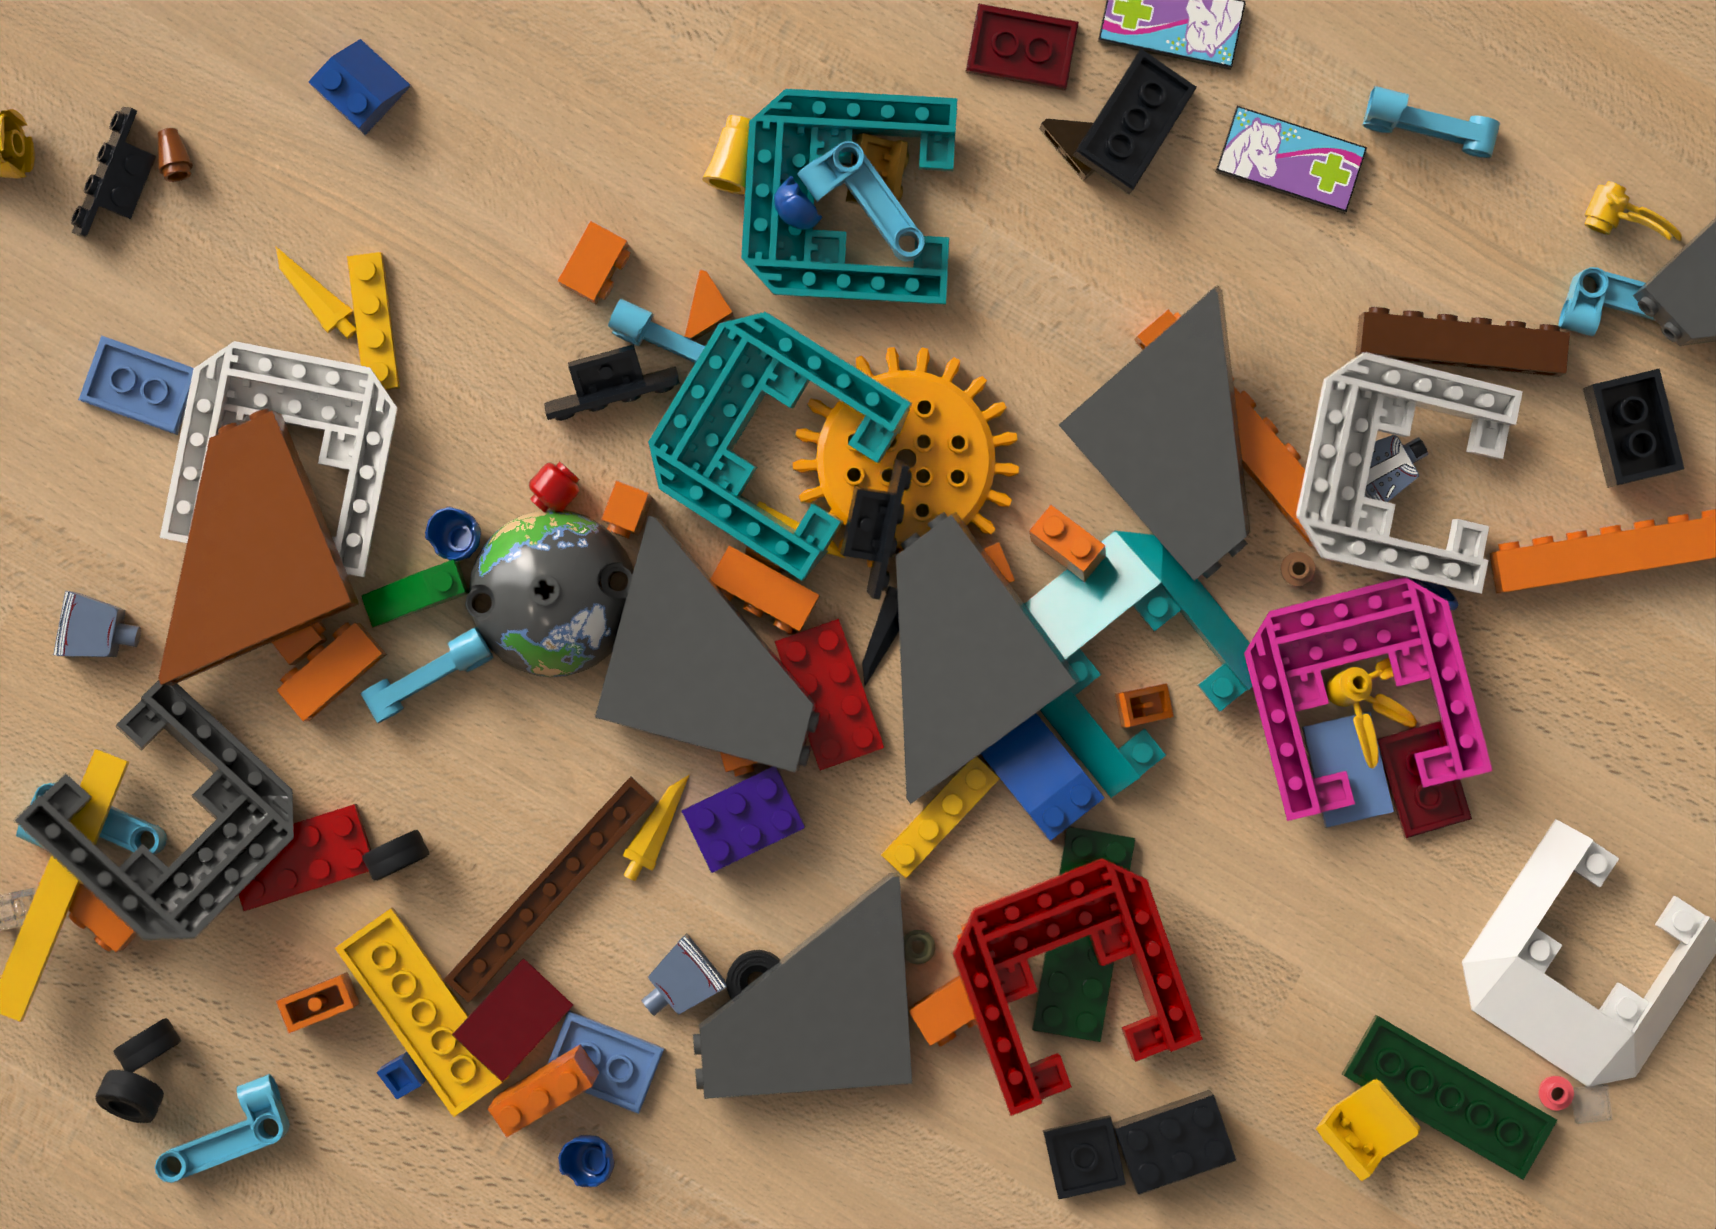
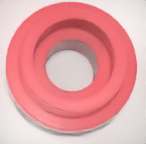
[1538,1076,1574,1111]

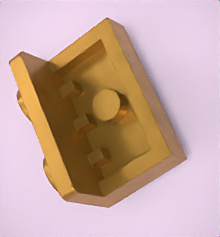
[846,133,909,205]

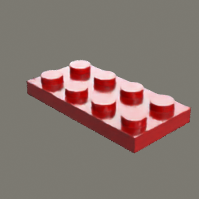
[774,619,884,771]
[238,804,371,912]

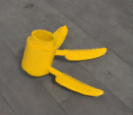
[1584,181,1682,241]
[1326,657,1417,769]

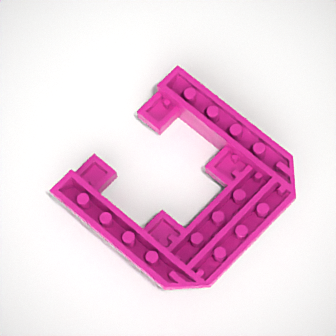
[1244,577,1492,821]

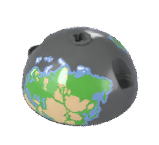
[465,510,634,677]

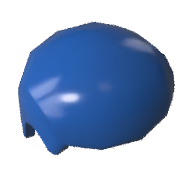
[774,176,822,229]
[425,507,481,562]
[558,1135,615,1187]

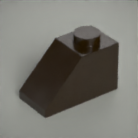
[1039,119,1095,181]

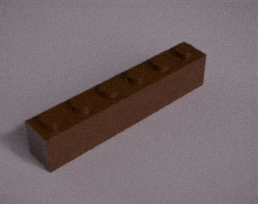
[1355,307,1570,377]

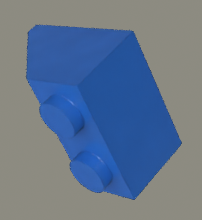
[308,39,411,135]

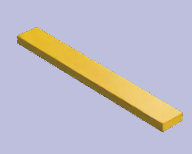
[0,749,130,1022]

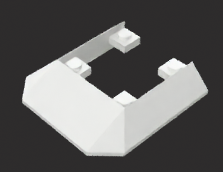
[160,341,398,577]
[1296,352,1523,594]
[1462,819,1716,1087]

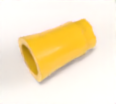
[702,115,751,194]

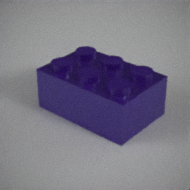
[681,766,806,873]

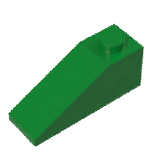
[361,560,469,628]

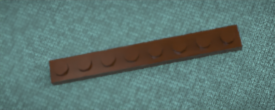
[444,776,657,1003]

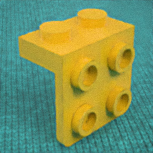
[1316,1079,1421,1182]

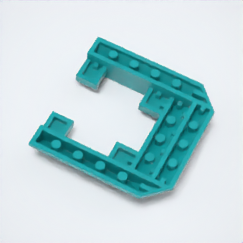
[741,89,958,305]
[648,312,912,581]
[1024,531,1252,798]

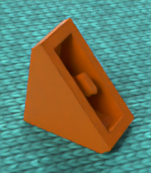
[685,270,734,341]
[1115,683,1174,728]

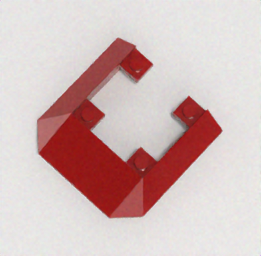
[952,859,1203,1116]

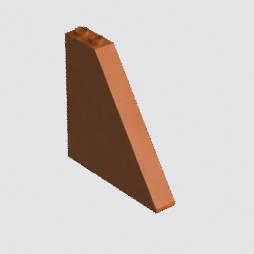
[158,409,359,686]

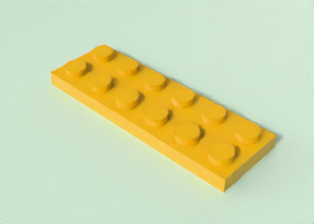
[335,907,511,1117]

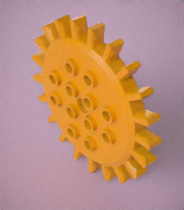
[793,347,1019,568]

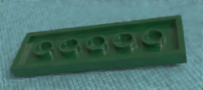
[1032,826,1135,1042]
[1342,1015,1558,1180]

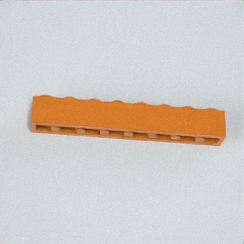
[1134,309,1314,548]
[1489,509,1716,593]

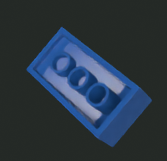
[980,713,1104,841]

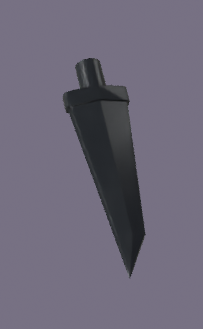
[862,585,899,686]

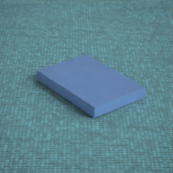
[78,336,194,435]
[1302,711,1394,827]
[548,1011,665,1114]

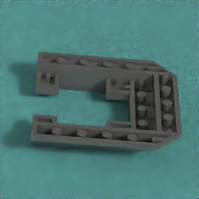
[14,680,294,940]

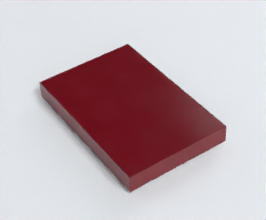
[966,3,1079,91]
[1377,720,1472,838]
[452,958,573,1082]

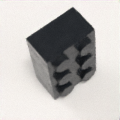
[1583,368,1684,488]
[1112,1090,1237,1195]

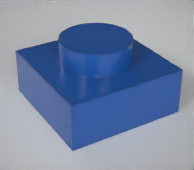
[376,1052,427,1099]

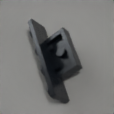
[71,107,156,237]
[544,344,680,421]
[840,459,912,600]

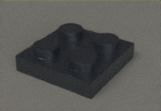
[1043,1115,1126,1200]

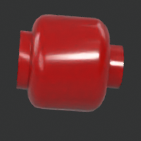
[528,461,580,512]

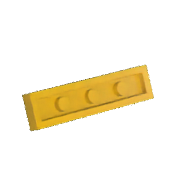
[347,252,400,390]
[881,756,1000,878]

